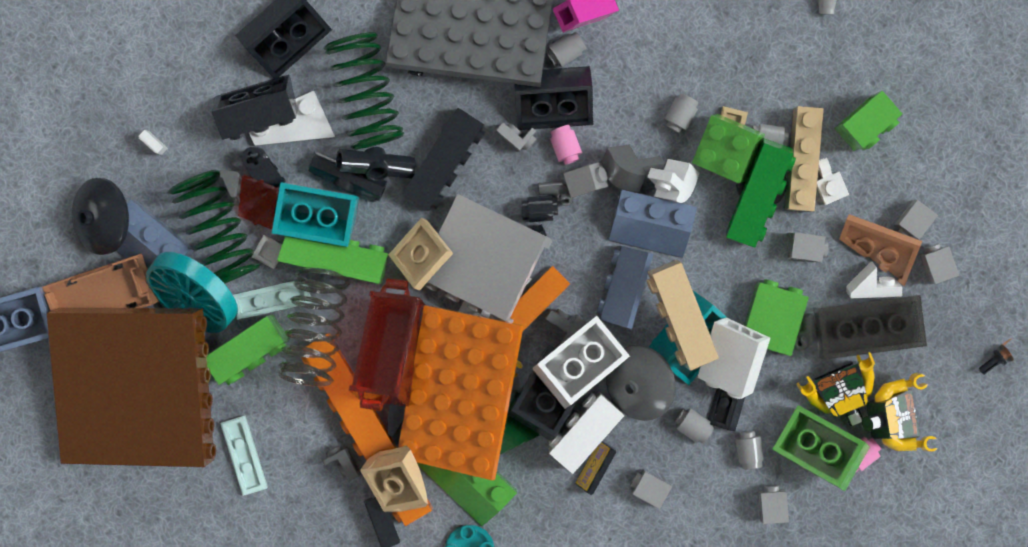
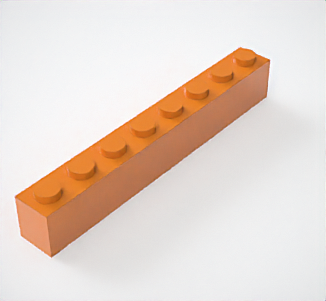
[301,333,433,526]

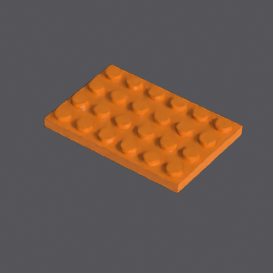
[398,305,524,480]

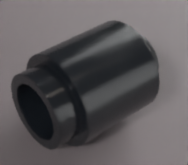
[521,195,558,222]

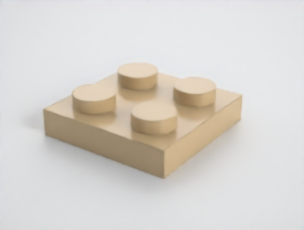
[388,218,453,291]

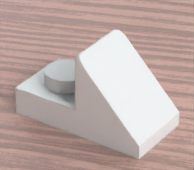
[846,262,902,298]

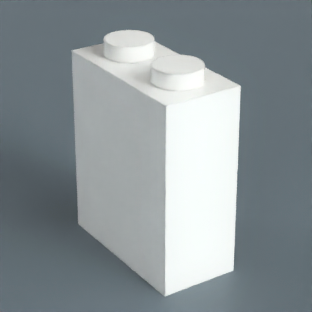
[697,318,770,399]

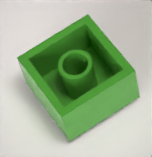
[834,91,902,151]
[692,114,765,183]

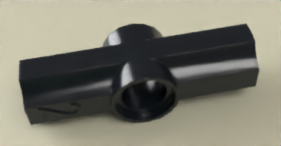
[335,147,416,181]
[308,151,388,202]

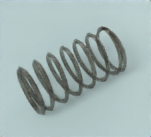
[277,268,350,387]

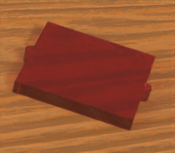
[238,175,279,230]

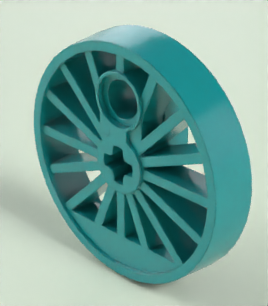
[146,252,238,333]

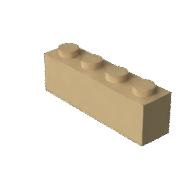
[785,106,824,212]
[647,260,719,371]

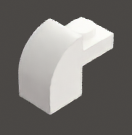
[648,159,700,203]

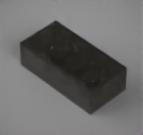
[813,294,927,360]

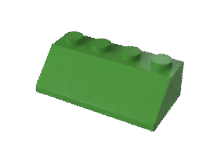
[277,236,389,284]
[417,463,517,526]

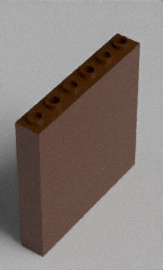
[46,308,217,467]

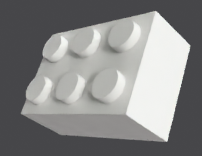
[532,316,630,409]
[548,392,624,474]

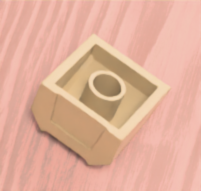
[360,445,428,512]

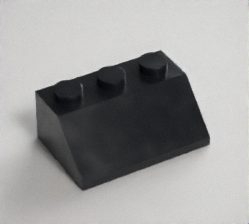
[235,0,332,79]
[514,66,594,130]
[212,75,298,140]

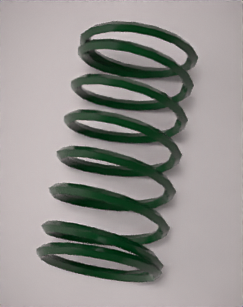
[324,32,405,150]
[168,169,261,284]

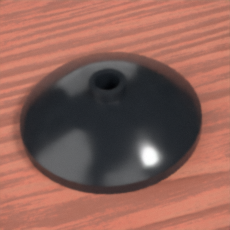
[72,178,129,255]

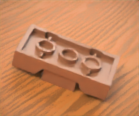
[42,253,159,311]

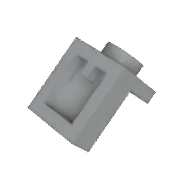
[496,123,536,152]

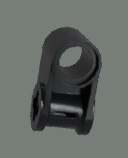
[242,147,286,196]

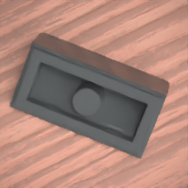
[220,170,244,205]

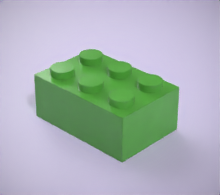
[207,315,290,386]
[772,405,870,492]

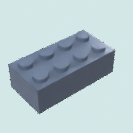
[0,287,50,352]

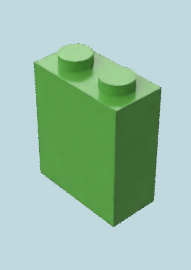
[744,279,809,356]

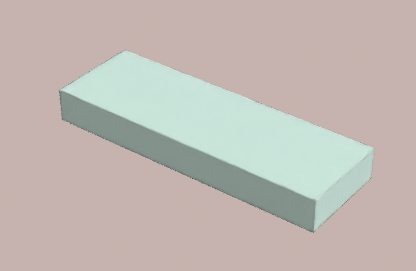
[233,278,312,320]
[220,415,268,496]

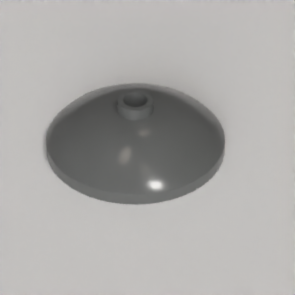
[606,345,676,421]

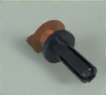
[979,338,1014,375]

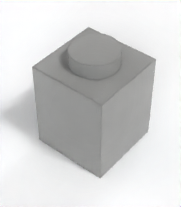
[563,162,609,198]
[894,200,938,240]
[788,232,828,262]
[920,244,960,284]
[630,469,672,509]
[758,485,789,524]

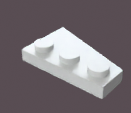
[249,91,335,146]

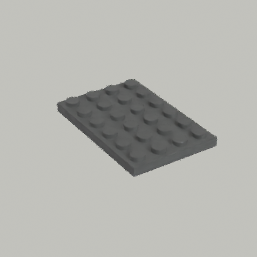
[386,0,553,87]

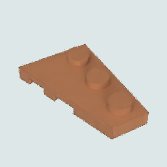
[840,214,922,286]

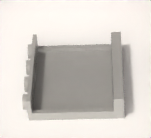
[424,194,553,323]

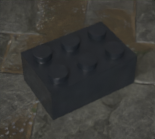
[507,345,576,441]

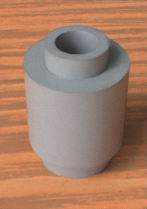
[547,32,586,68]
[664,93,698,133]
[752,124,789,146]
[674,408,714,444]
[735,431,764,470]

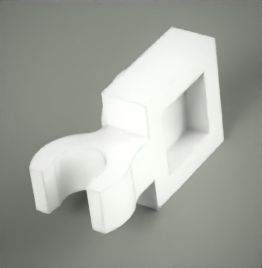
[817,158,849,205]

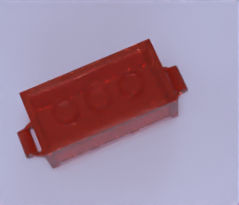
[349,278,426,411]

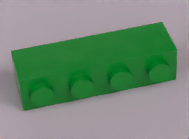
[726,138,796,248]

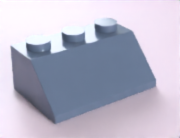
[609,190,697,258]
[117,200,194,269]
[596,246,653,329]

